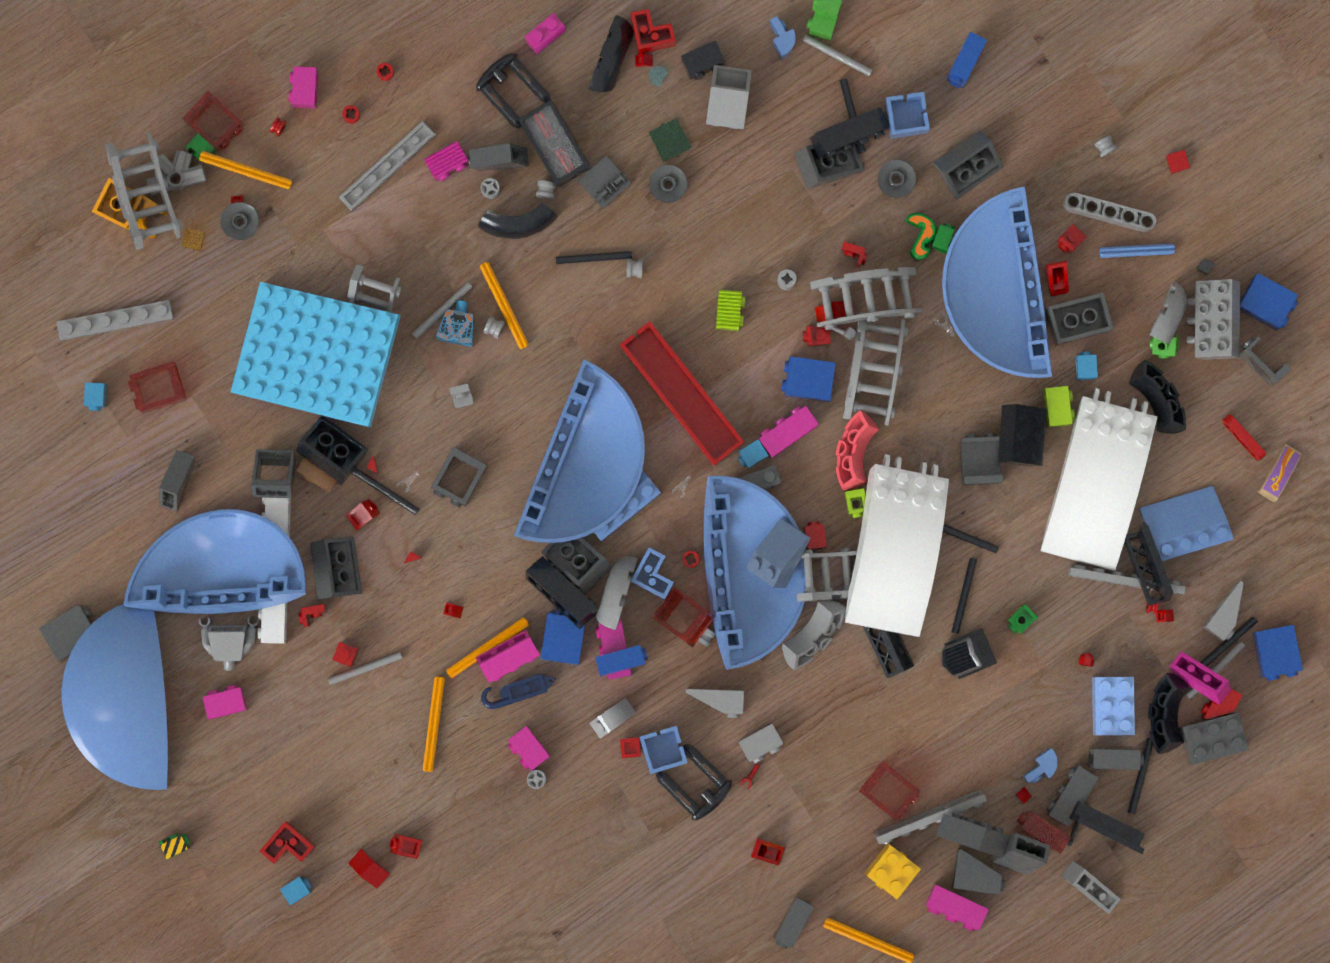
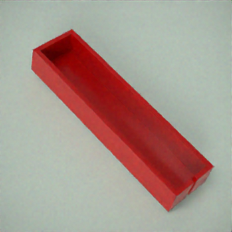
[620,321,744,467]

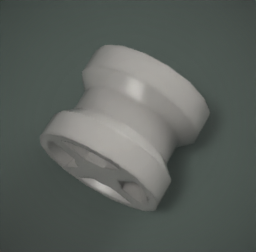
[1094,135,1118,158]
[481,178,500,199]
[535,181,556,200]
[627,259,643,278]
[777,269,797,290]
[483,316,505,339]
[693,624,716,647]
[527,770,546,789]

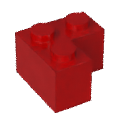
[630,9,676,54]
[259,821,316,864]

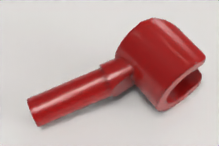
[740,764,760,790]

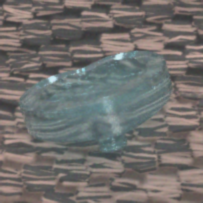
[649,66,668,86]

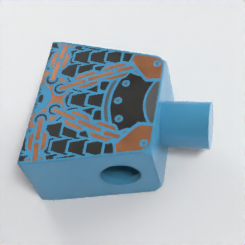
[436,300,474,347]

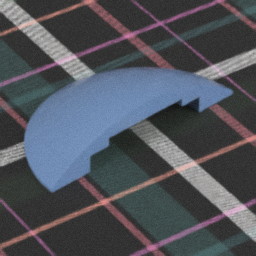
[942,186,1052,378]
[514,360,645,543]
[704,476,806,670]
[124,509,306,614]
[61,604,168,790]

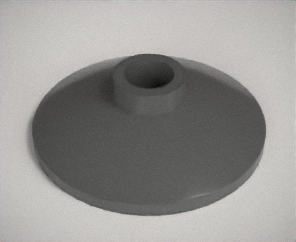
[878,160,916,198]
[649,165,687,203]
[221,202,259,240]

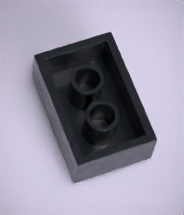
[998,404,1047,467]
[296,415,368,485]

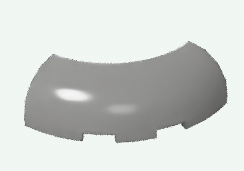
[1149,280,1187,344]
[596,556,638,630]
[782,600,846,670]

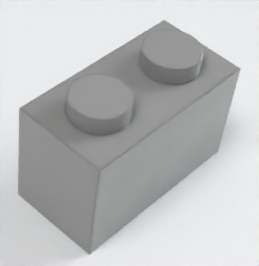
[738,724,783,764]

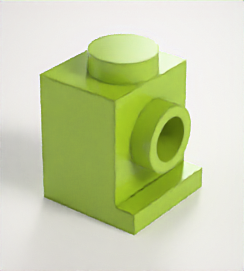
[844,488,866,518]

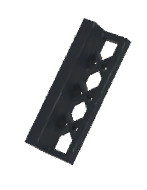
[1124,525,1174,606]
[863,626,914,679]
[1069,801,1145,854]

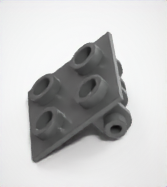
[578,156,631,208]

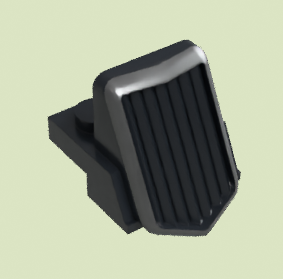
[942,628,997,679]

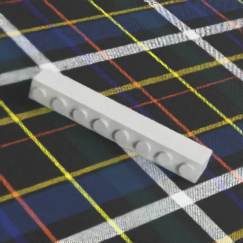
[258,498,291,644]

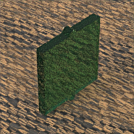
[649,118,691,162]

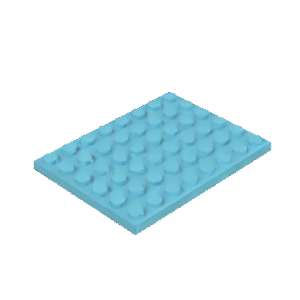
[231,282,401,428]

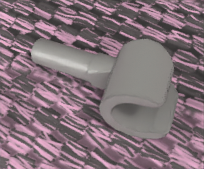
[833,327,856,340]

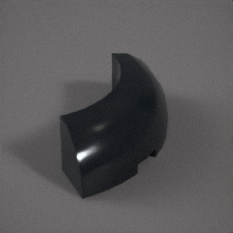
[589,15,633,92]
[478,202,558,239]
[1129,359,1186,434]
[1148,673,1189,754]

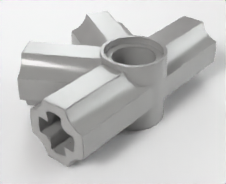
[147,150,207,196]

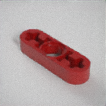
[1221,414,1266,461]

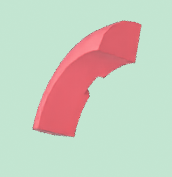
[836,410,880,491]

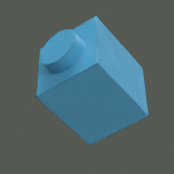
[1075,352,1098,380]
[84,382,108,411]
[737,439,769,469]
[280,876,312,906]

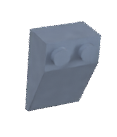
[746,519,811,588]

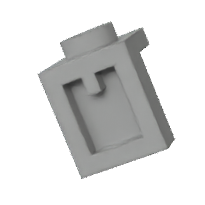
[449,383,474,409]

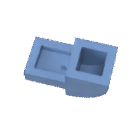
[770,16,795,60]
[1022,748,1057,784]

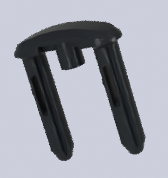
[476,53,551,128]
[656,744,732,821]

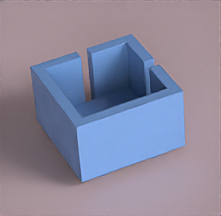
[885,92,930,139]
[639,726,688,774]

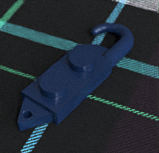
[481,674,556,709]

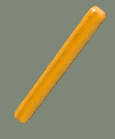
[199,151,292,189]
[480,262,529,349]
[446,617,529,678]
[423,676,445,772]
[823,918,914,963]

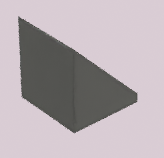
[1197,258,1215,275]

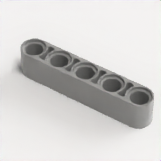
[1063,193,1156,232]

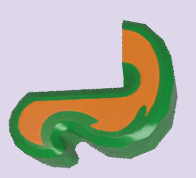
[905,213,937,261]

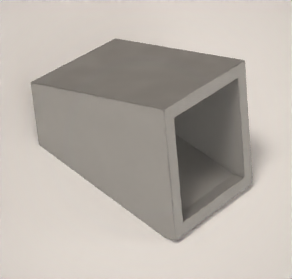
[706,65,752,129]

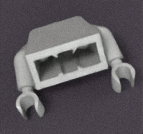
[199,616,259,671]

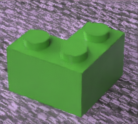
[807,0,842,41]

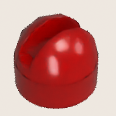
[1078,652,1094,667]

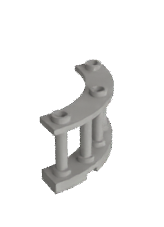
[105,132,182,250]
[347,264,402,313]
[810,267,923,330]
[843,312,908,426]
[797,548,857,602]

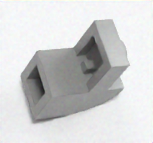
[589,698,637,739]

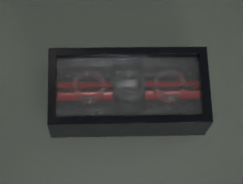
[518,100,592,187]

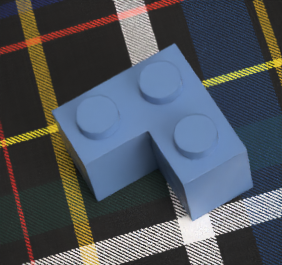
[631,548,674,600]

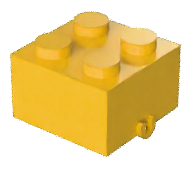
[864,844,921,899]

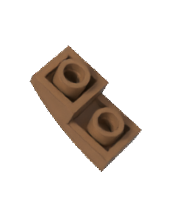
[295,457,337,493]

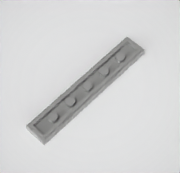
[339,121,436,212]

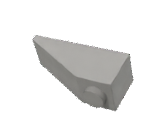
[1203,581,1244,641]
[686,689,744,718]
[1061,861,1121,914]

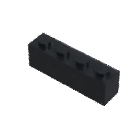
[810,107,890,159]
[525,556,597,629]

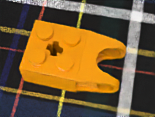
[92,178,167,239]

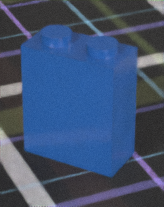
[946,32,987,88]
[1240,273,1298,331]
[781,356,836,402]
[541,610,585,665]
[1252,625,1303,681]
[595,645,648,677]

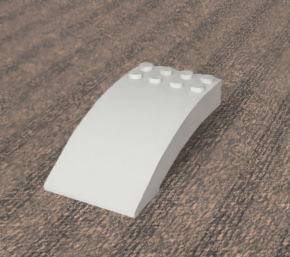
[1040,388,1157,571]
[845,454,949,637]

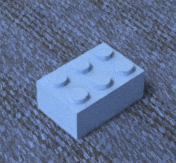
[1092,677,1135,735]

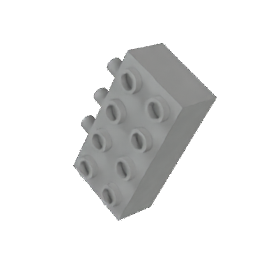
[1187,279,1240,360]

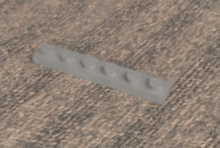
[57,300,174,341]
[1068,565,1185,595]
[874,789,987,844]

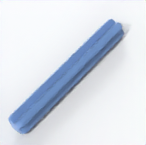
[1099,243,1175,258]

